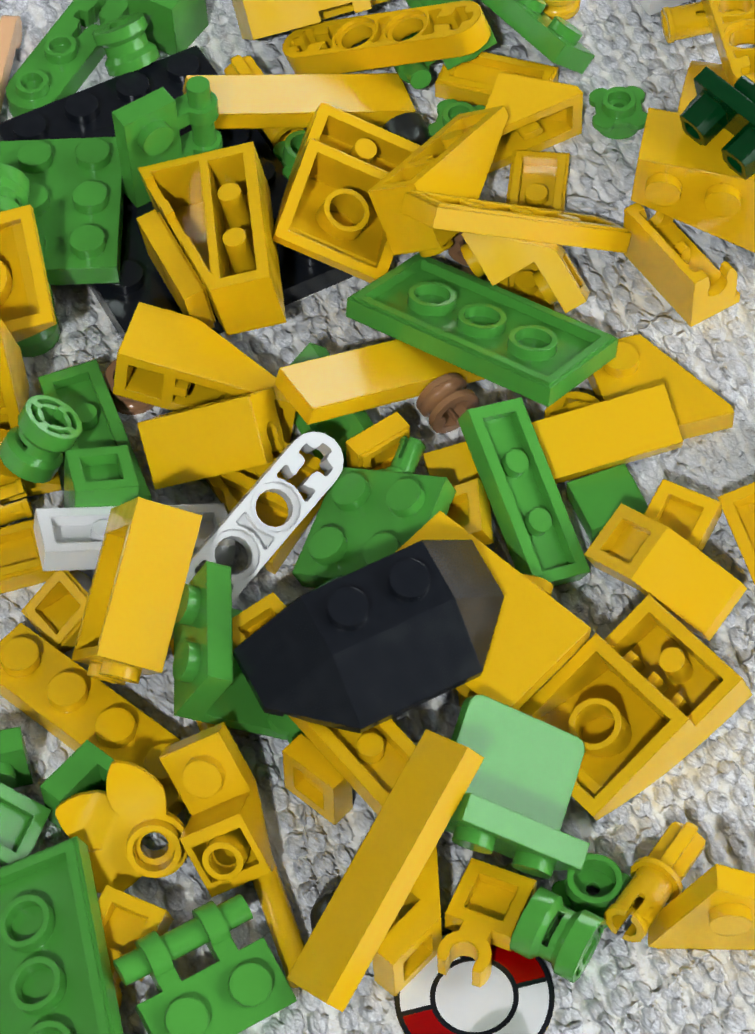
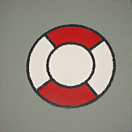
[394,929,555,1034]

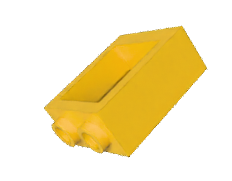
[71,497,203,685]

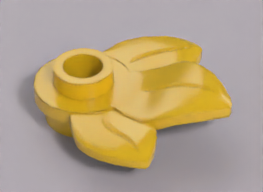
[55,760,188,894]

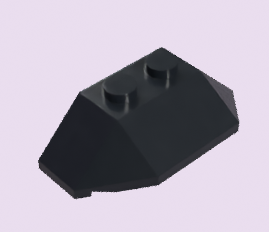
[233,540,504,733]

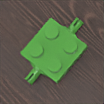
[292,436,456,588]

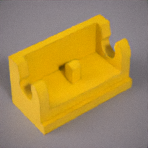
[623,203,740,327]
[137,387,284,490]

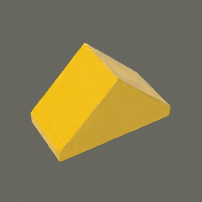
[485,72,583,173]

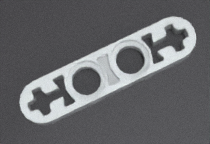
[173,431,344,632]

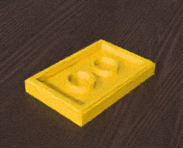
[396,510,591,710]

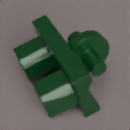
[680,67,755,180]

